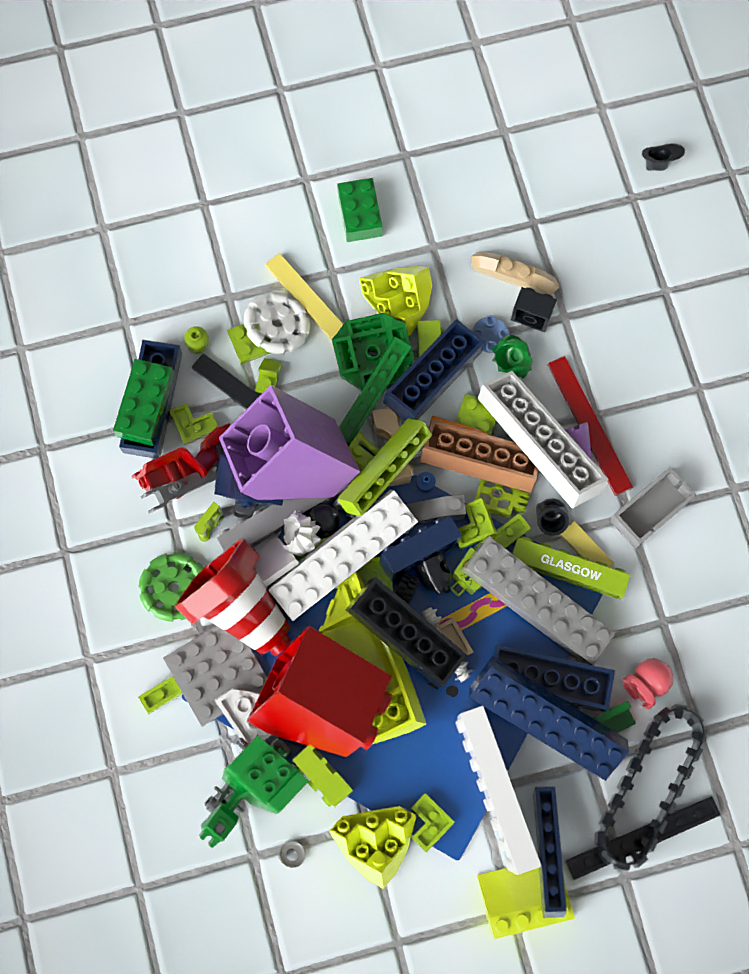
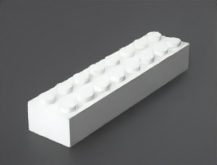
[478,371,608,509]
[267,489,418,621]
[456,706,541,875]

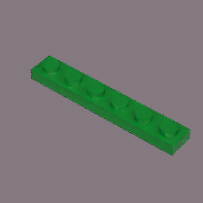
[339,336,411,444]

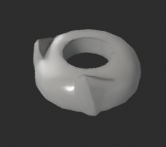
[278,841,305,868]

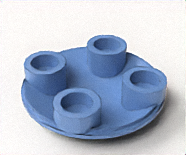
[472,315,510,353]

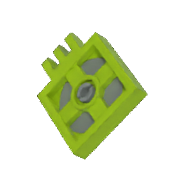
[474,479,530,518]

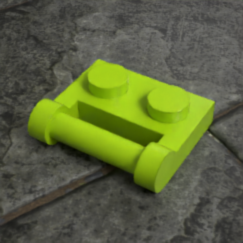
[348,431,380,471]
[194,502,224,542]

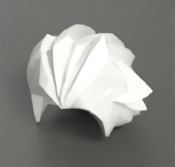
[282,510,321,556]

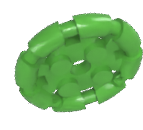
[139,552,204,622]

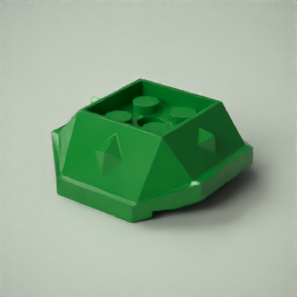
[332,313,414,391]

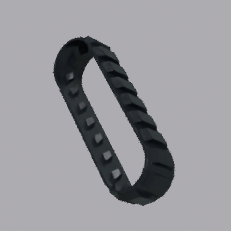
[594,704,707,871]

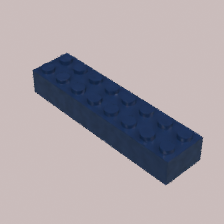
[469,656,629,781]

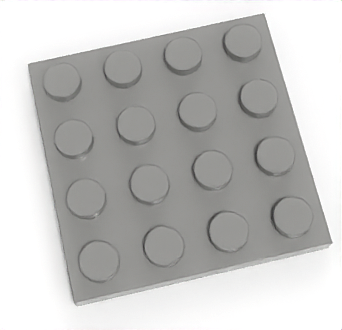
[163,626,267,727]

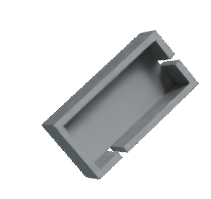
[609,467,696,549]

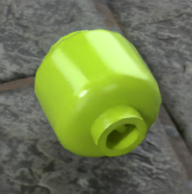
[184,326,210,354]

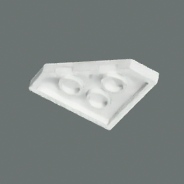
[215,688,271,743]

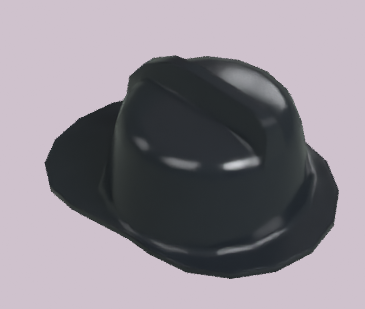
[642,144,685,171]

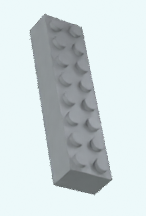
[461,537,615,665]

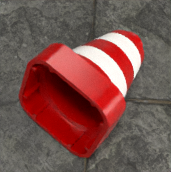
[174,538,292,656]

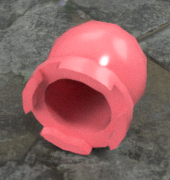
[621,658,673,709]

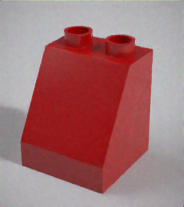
[247,626,392,757]

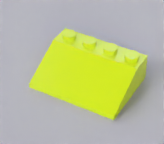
[477,867,575,939]

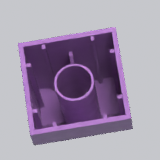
[219,385,360,500]

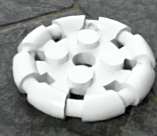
[244,292,310,354]

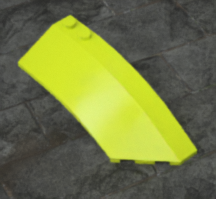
[319,572,427,745]

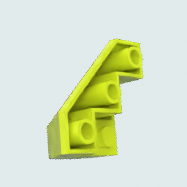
[359,266,432,335]
[330,806,416,889]

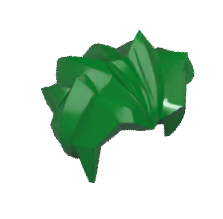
[492,335,533,379]

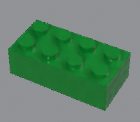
[113,359,175,446]

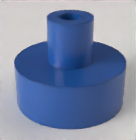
[416,472,436,492]

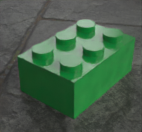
[337,178,383,242]

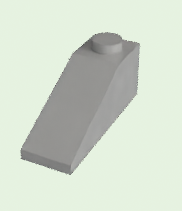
[406,495,466,523]

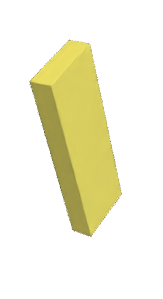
[560,521,614,568]

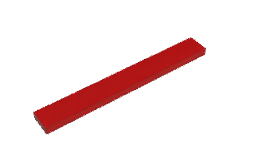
[547,356,633,496]

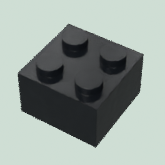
[510,287,557,333]

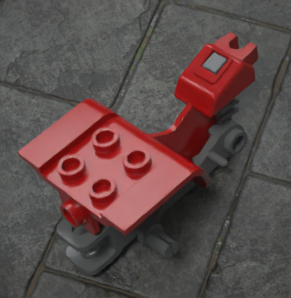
[131,423,231,514]

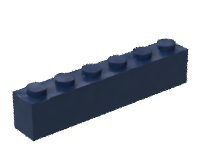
[533,787,567,918]

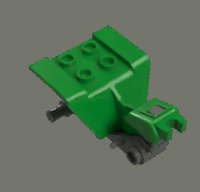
[199,735,309,848]

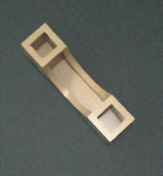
[370,408,414,487]

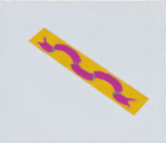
[438,593,507,631]

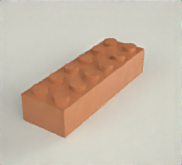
[420,419,539,493]

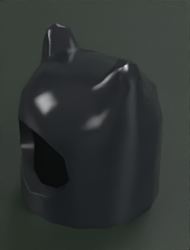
[536,498,569,536]
[308,504,339,539]
[414,554,452,595]

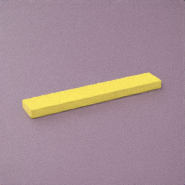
[265,253,343,341]

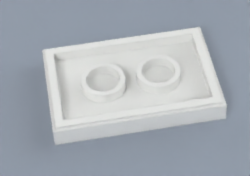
[254,533,299,587]

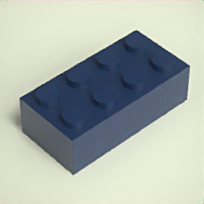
[379,516,462,582]

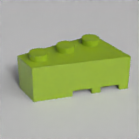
[293,745,353,808]

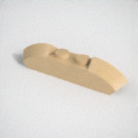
[471,252,559,295]

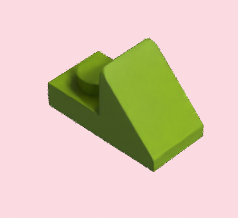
[255,358,283,395]

